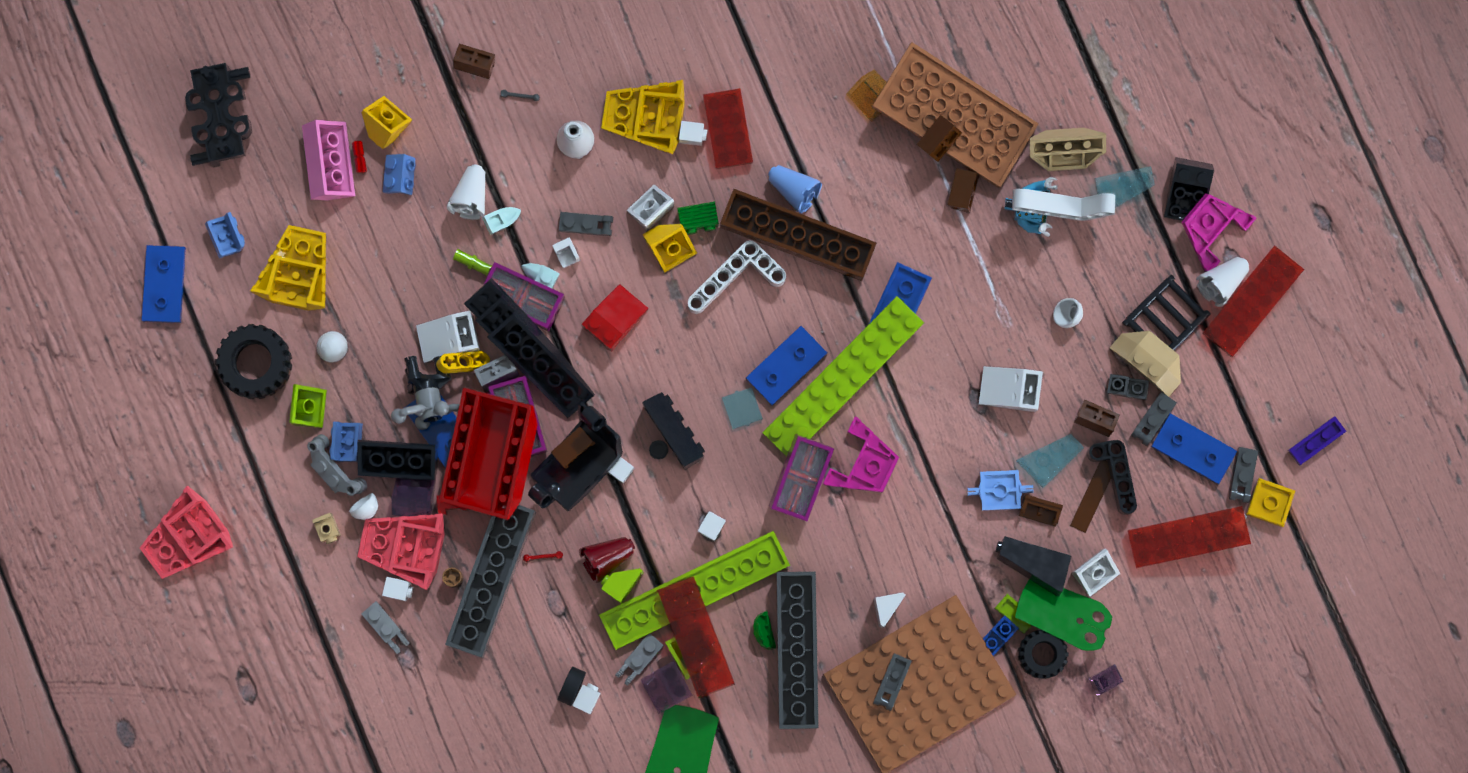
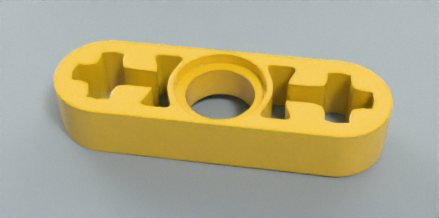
[436,351,490,374]

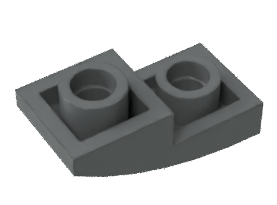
[1107,374,1150,400]

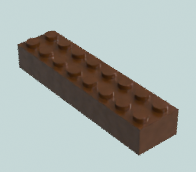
[720,189,877,281]

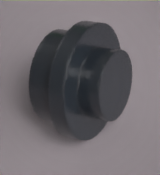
[649,440,668,460]

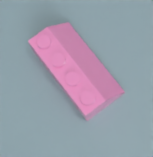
[302,120,355,200]

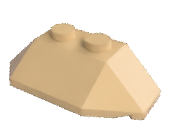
[1030,128,1106,171]
[1109,331,1181,397]

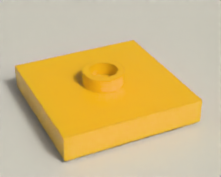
[1246,478,1295,527]

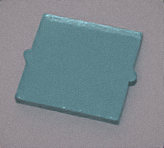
[722,387,763,429]

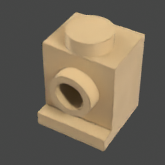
[312,513,341,544]

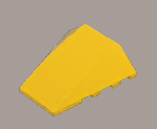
[601,80,685,155]
[250,225,326,311]

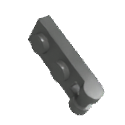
[559,212,614,236]
[1131,392,1177,446]
[1229,447,1258,503]
[873,653,912,711]

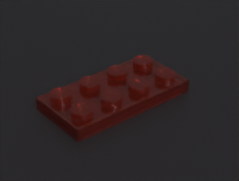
[703,88,753,169]

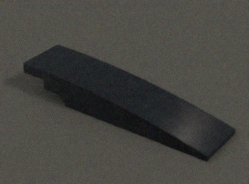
[464,278,595,418]

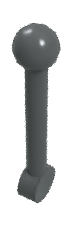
[501,90,540,101]

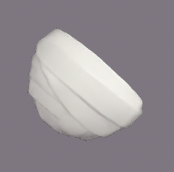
[1053,298,1083,328]
[317,331,348,363]
[349,493,378,520]

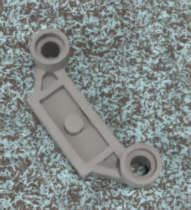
[307,434,367,496]

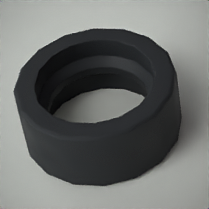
[557,666,586,706]

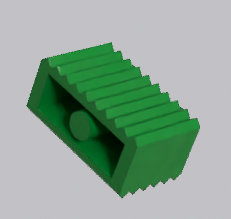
[677,201,719,235]

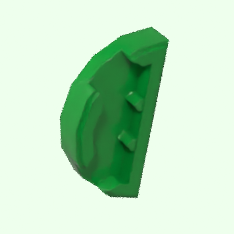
[753,611,776,650]

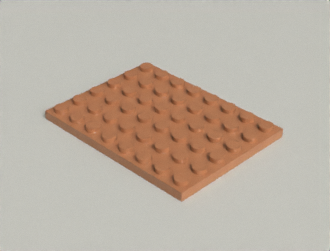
[823,595,1016,773]

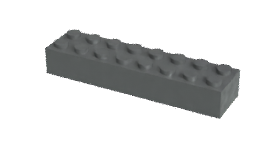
[445,505,536,658]
[776,572,819,729]

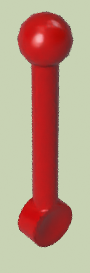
[523,551,563,562]

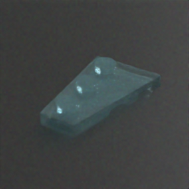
[1094,166,1155,208]
[1016,434,1084,488]

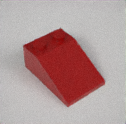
[581,284,649,352]

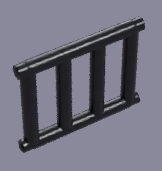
[1122,275,1211,351]

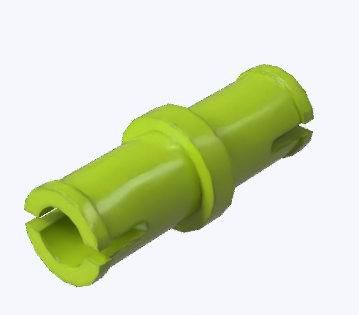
[453,249,492,276]

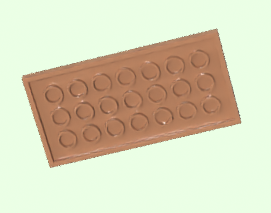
[872,42,1039,188]

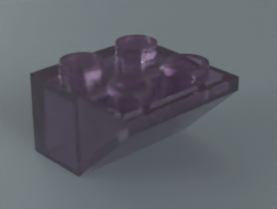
[392,478,436,516]
[641,661,693,714]

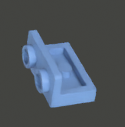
[383,154,416,195]
[205,212,245,258]
[329,421,363,462]

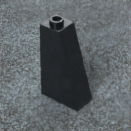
[995,536,1072,596]

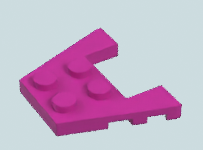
[1181,194,1257,272]
[823,416,899,493]

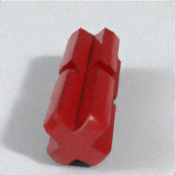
[352,141,367,173]

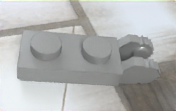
[361,601,410,654]
[615,634,664,686]

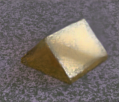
[846,69,886,122]

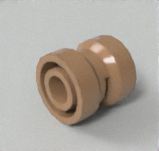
[442,567,463,588]

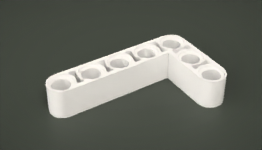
[1012,189,1115,221]
[688,240,786,314]

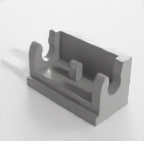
[474,355,520,393]

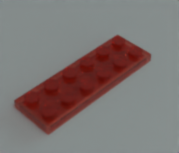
[1202,245,1304,357]
[1128,506,1251,568]
[657,576,735,699]

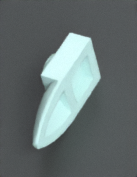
[482,207,521,235]
[521,263,560,289]

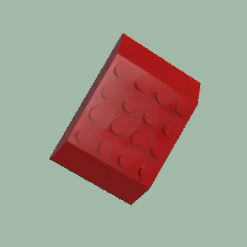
[439,388,538,520]

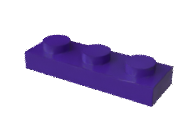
[1288,416,1347,466]

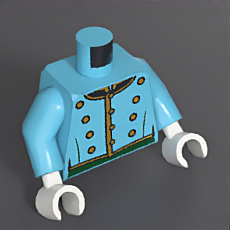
[1004,177,1058,237]

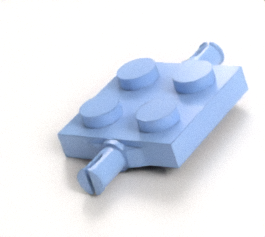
[967,470,1034,511]

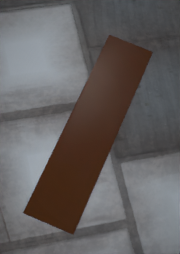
[1070,461,1117,533]

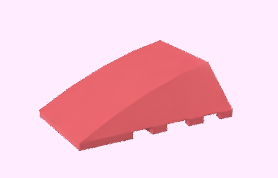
[140,486,233,579]
[357,513,445,590]

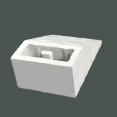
[416,311,480,363]
[979,366,1043,412]

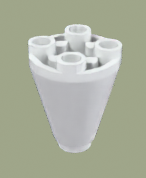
[557,121,594,159]

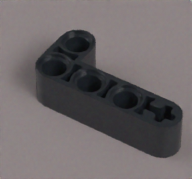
[1087,440,1137,515]

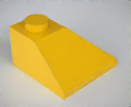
[361,96,412,149]
[642,224,697,272]

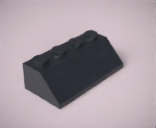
[642,392,705,470]
[357,440,438,480]

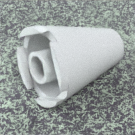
[447,164,485,220]
[1196,257,1249,307]

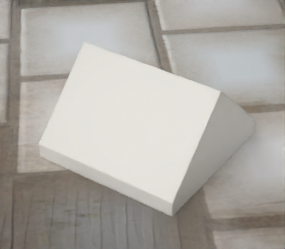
[627,185,674,231]
[1072,548,1120,596]
[873,593,906,628]

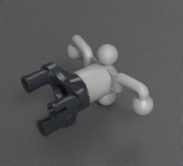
[391,356,460,430]

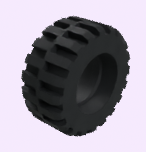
[215,324,292,399]

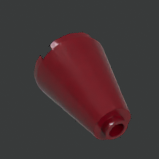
[579,537,635,583]

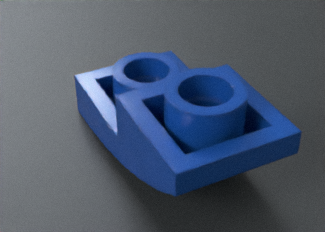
[983,615,1019,656]

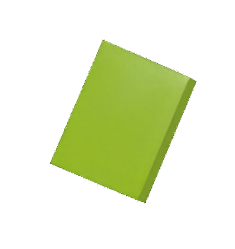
[289,384,327,428]

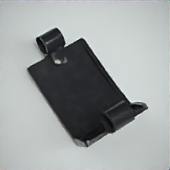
[528,402,623,511]

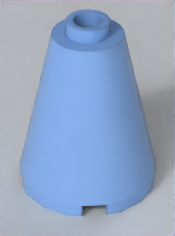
[768,165,822,214]

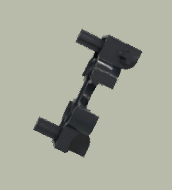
[185,63,252,167]

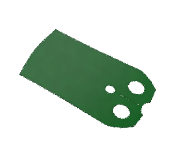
[1015,579,1112,651]
[645,704,719,773]

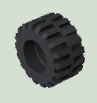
[1018,630,1069,679]

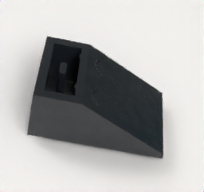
[1164,157,1214,221]

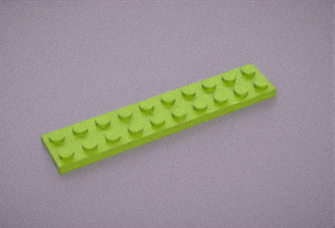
[762,296,924,457]
[599,531,790,650]

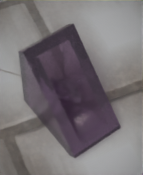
[1088,664,1124,695]

